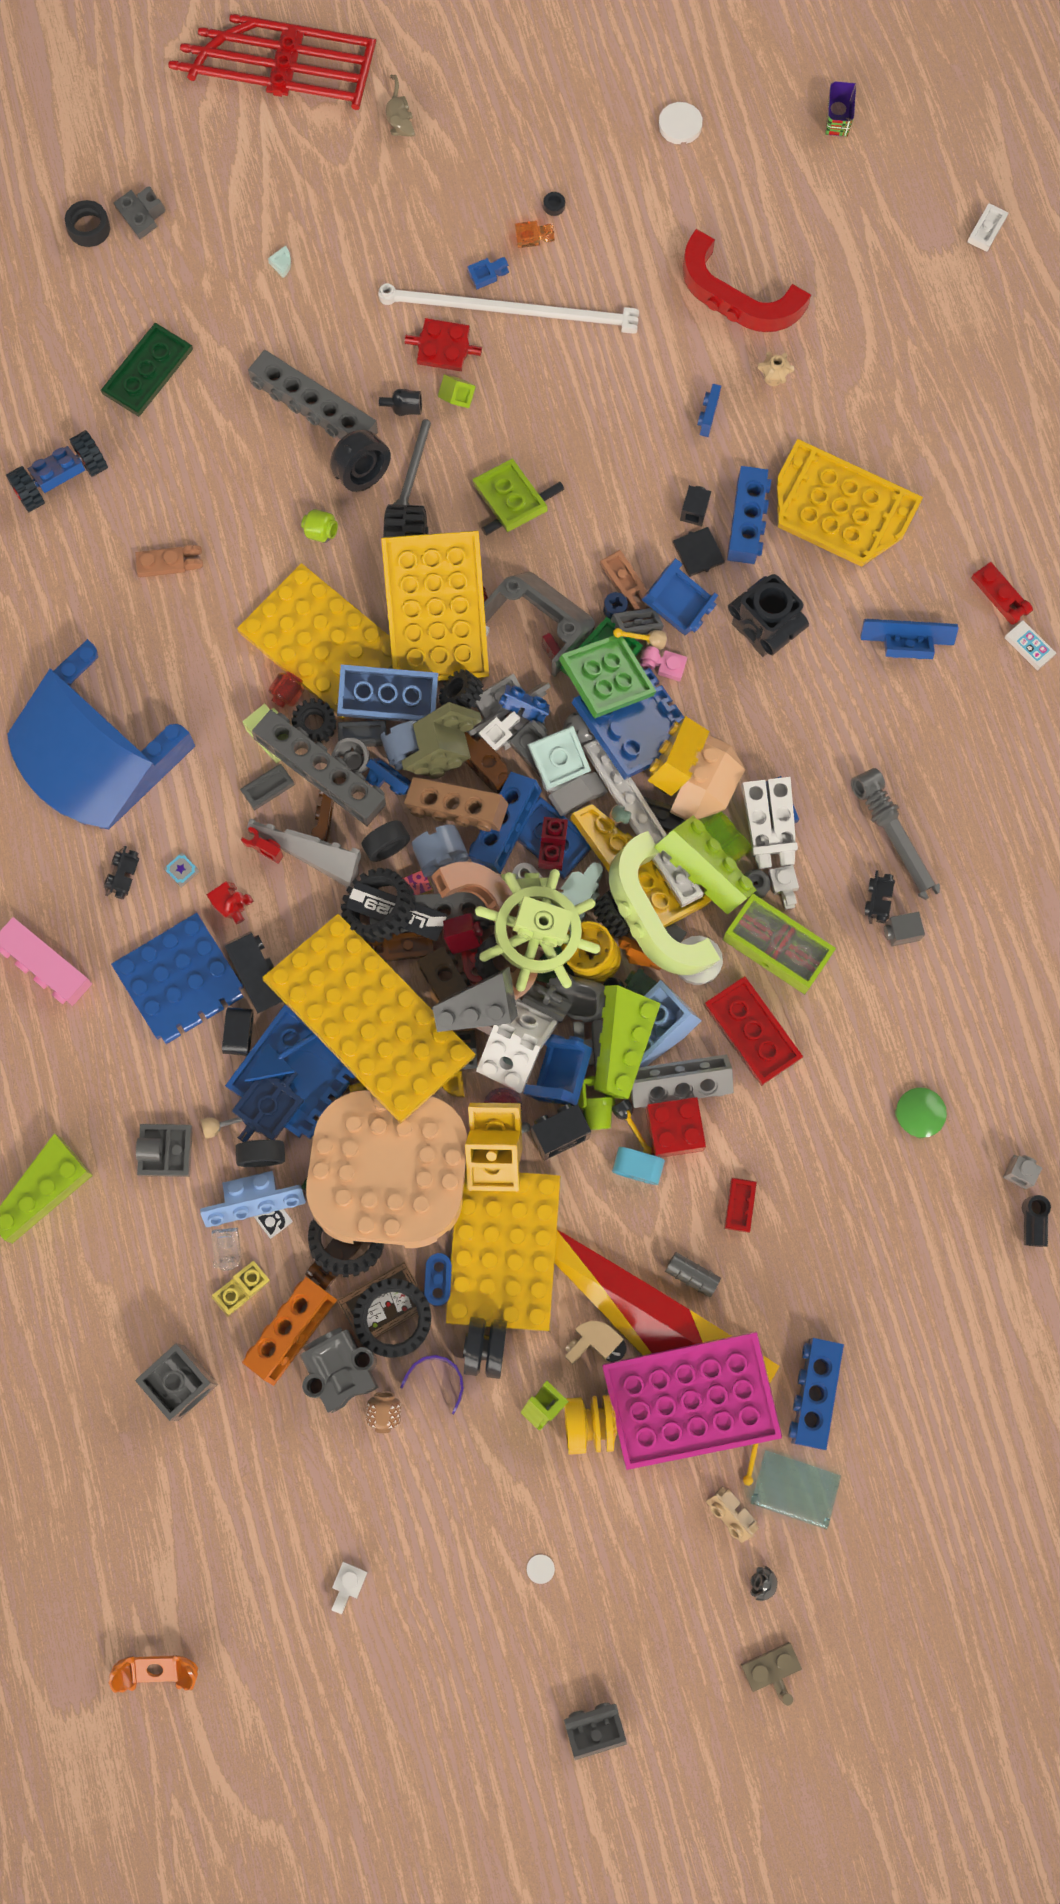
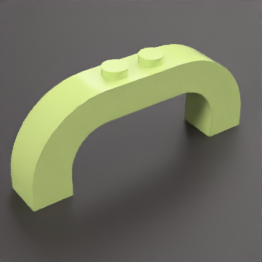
[609,831,720,975]

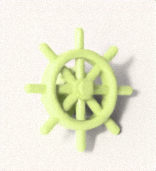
[475,869,601,992]

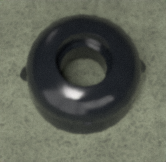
[330,430,391,492]

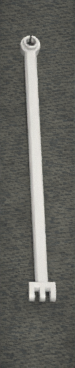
[378,283,639,334]

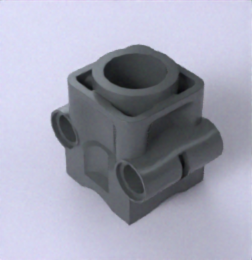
[300,1327,379,1413]

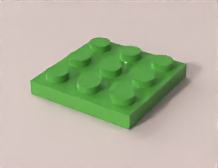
[559,636,656,719]

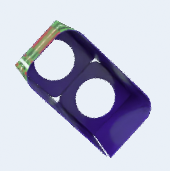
[826,81,856,137]

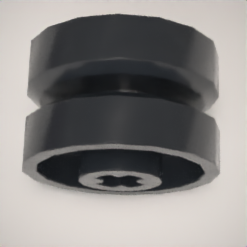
[463,1317,507,1379]

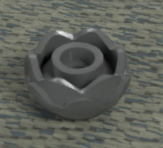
[744,869,771,898]
[750,1566,778,1601]

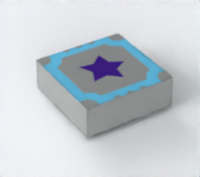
[163,853,199,888]

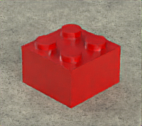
[645,1097,706,1158]

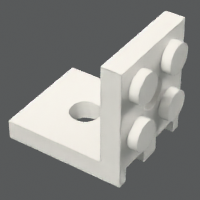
[476,999,559,1093]

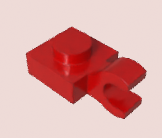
[241,827,283,864]

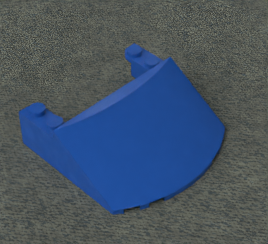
[7,639,195,830]

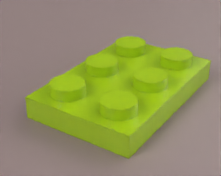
[472,458,548,532]

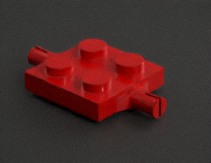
[405,318,482,372]

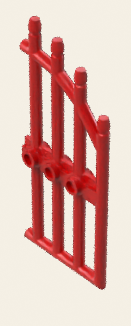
[168,14,377,110]

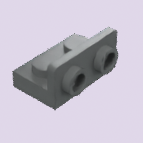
[508,720,548,777]

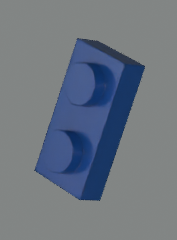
[697,384,721,437]

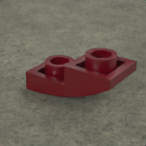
[538,817,568,871]

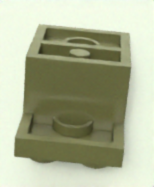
[401,702,482,779]

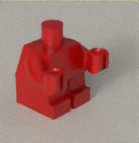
[206,881,254,924]

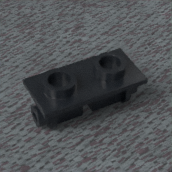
[104,846,139,899]
[865,870,895,924]

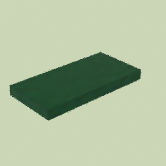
[101,323,193,417]

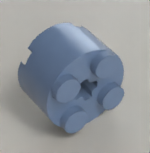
[380,720,419,770]
[412,825,469,877]

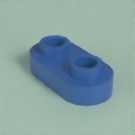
[424,1253,452,1306]

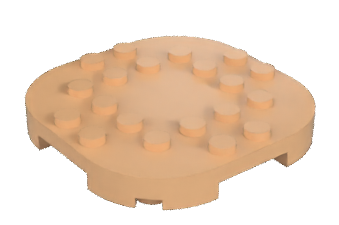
[306,1090,467,1248]

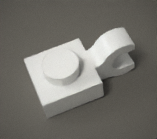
[479,711,520,751]
[768,865,799,910]
[332,1562,368,1614]

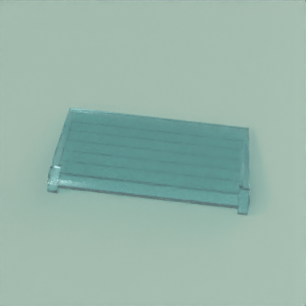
[750,1450,841,1529]

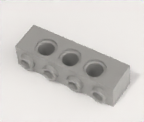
[630,1054,734,1108]

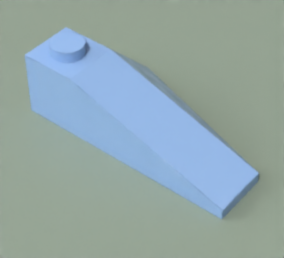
[640,980,702,1067]

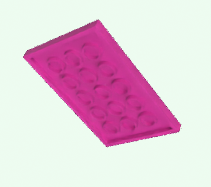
[602,1331,782,1470]

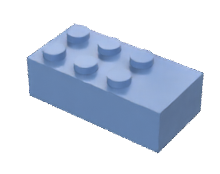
[337,665,438,722]

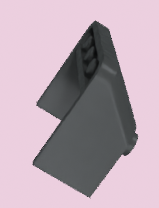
[484,572,595,677]

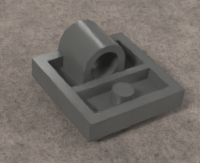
[136,1124,193,1177]

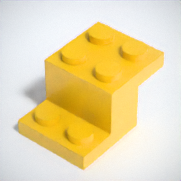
[465,1103,523,1191]

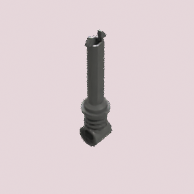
[851,768,940,900]

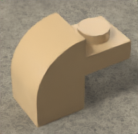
[565,1321,624,1365]

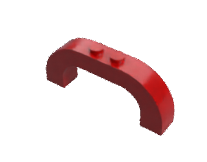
[683,229,811,332]

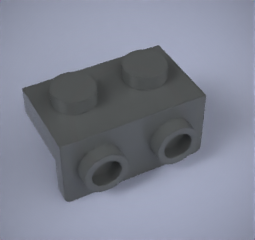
[564,1703,627,1760]

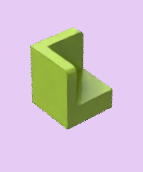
[438,374,476,408]

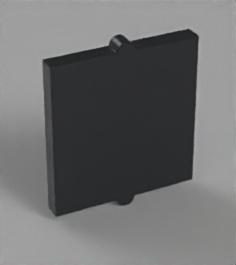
[673,527,725,577]

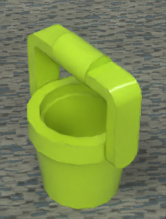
[578,1076,615,1130]

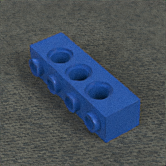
[727,466,772,565]
[469,772,542,874]
[788,1338,844,1450]

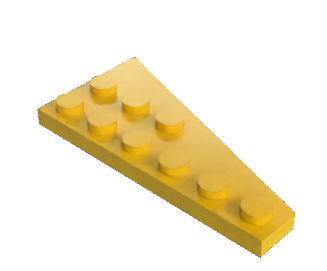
[570,804,712,928]

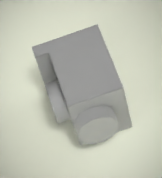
[1003,1155,1042,1189]

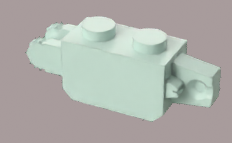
[551,862,603,929]

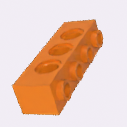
[242,1277,337,1386]

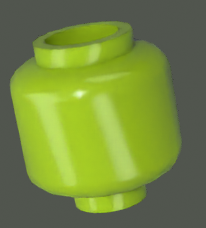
[301,509,338,543]

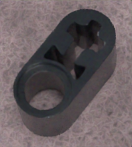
[222,1007,254,1056]

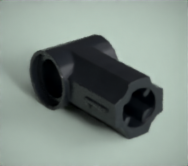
[1021,1195,1051,1247]

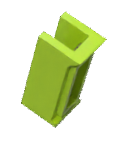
[521,1381,569,1431]

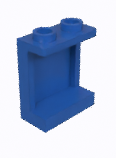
[642,558,718,636]
[523,1034,593,1106]

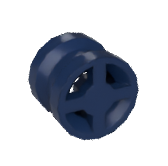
[603,592,628,620]

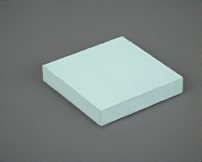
[527,726,591,790]

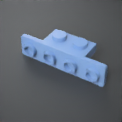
[200,1171,306,1227]

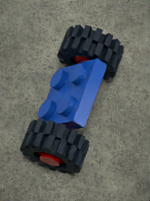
[6,430,108,512]

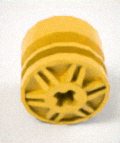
[561,921,621,983]
[564,1395,617,1455]

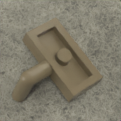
[741,1642,802,1706]

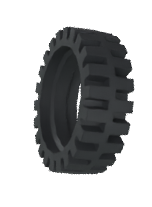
[341,868,416,943]
[308,1218,384,1277]
[353,1279,432,1358]

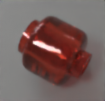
[268,671,304,708]

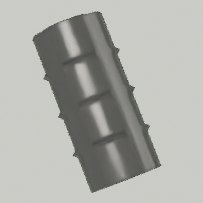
[665,1252,721,1297]

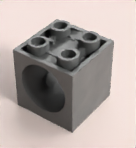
[135,1343,218,1421]

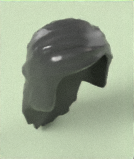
[546,974,606,1023]

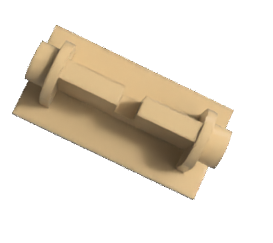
[706,1487,759,1543]

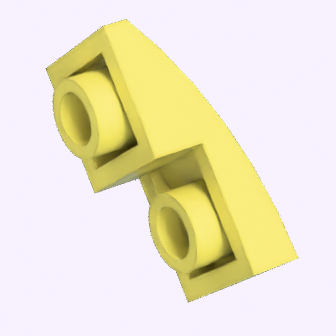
[212,1261,270,1317]

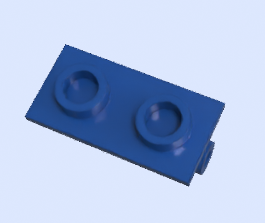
[499,684,550,723]

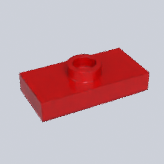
[724,1178,757,1233]

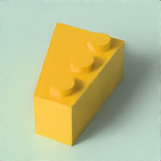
[647,716,710,796]

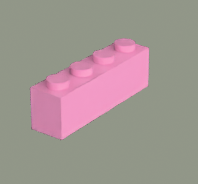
[0,917,92,1006]

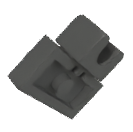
[114,187,166,239]

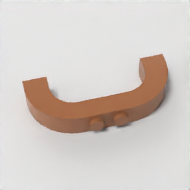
[431,862,539,1001]

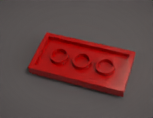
[704,976,803,1086]

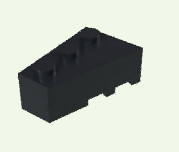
[224,931,283,1014]

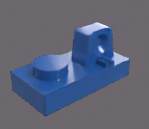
[366,758,411,795]

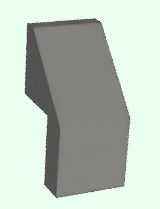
[548,772,608,816]

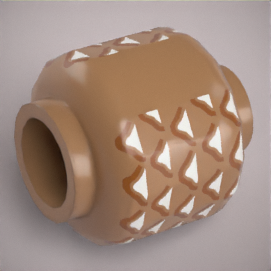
[366,1392,401,1433]

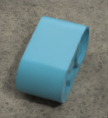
[612,1147,665,1185]

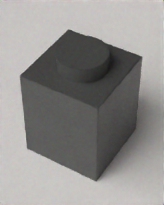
[884,912,925,947]

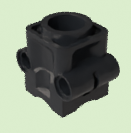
[728,574,809,657]

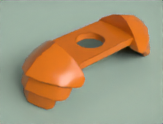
[108,1655,198,1693]

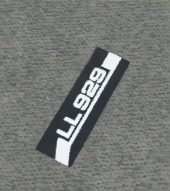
[346,882,447,941]

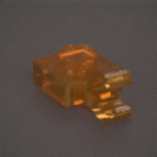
[515,221,555,248]

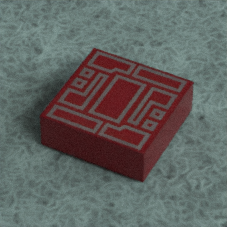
[542,633,561,662]

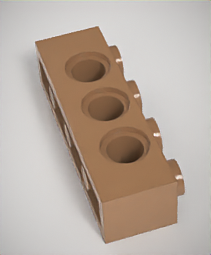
[404,777,509,832]

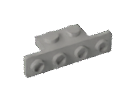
[466,674,551,737]

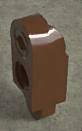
[464,732,508,794]

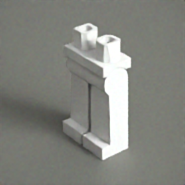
[741,777,798,869]

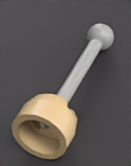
[201,1117,243,1139]

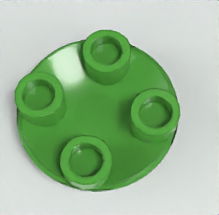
[895,1088,947,1139]

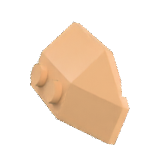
[670,736,745,820]

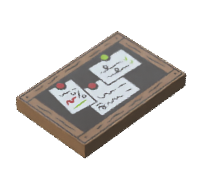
[337,1261,420,1346]

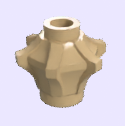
[758,351,794,386]

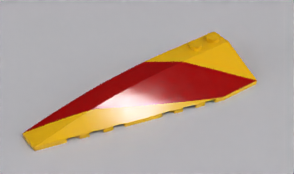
[555,1230,780,1383]

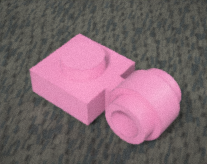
[640,646,688,682]

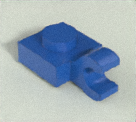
[467,257,509,289]

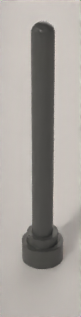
[393,419,431,505]

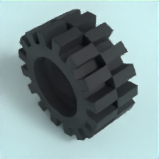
[438,669,484,709]
[291,698,336,744]
[593,890,630,937]

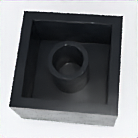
[531,1104,591,1161]

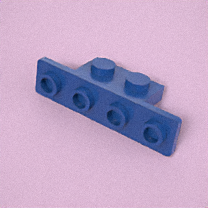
[860,619,959,659]

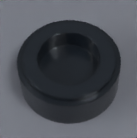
[543,192,566,216]

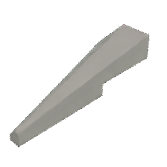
[247,819,361,888]

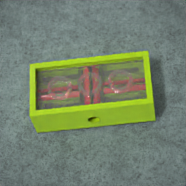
[722,894,836,995]

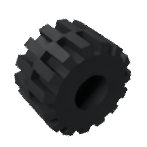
[383,504,428,537]

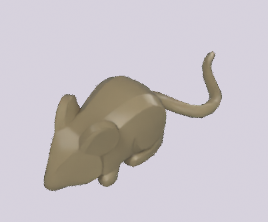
[386,74,415,137]

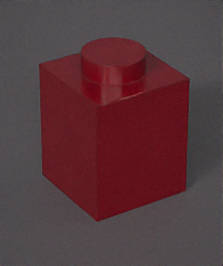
[443,913,483,954]

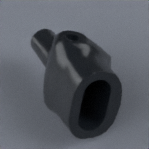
[379,389,422,416]

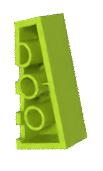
[654,815,757,915]
[594,985,661,1099]
[0,1133,93,1244]

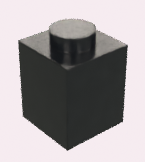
[680,485,711,526]

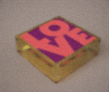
[402,870,434,895]

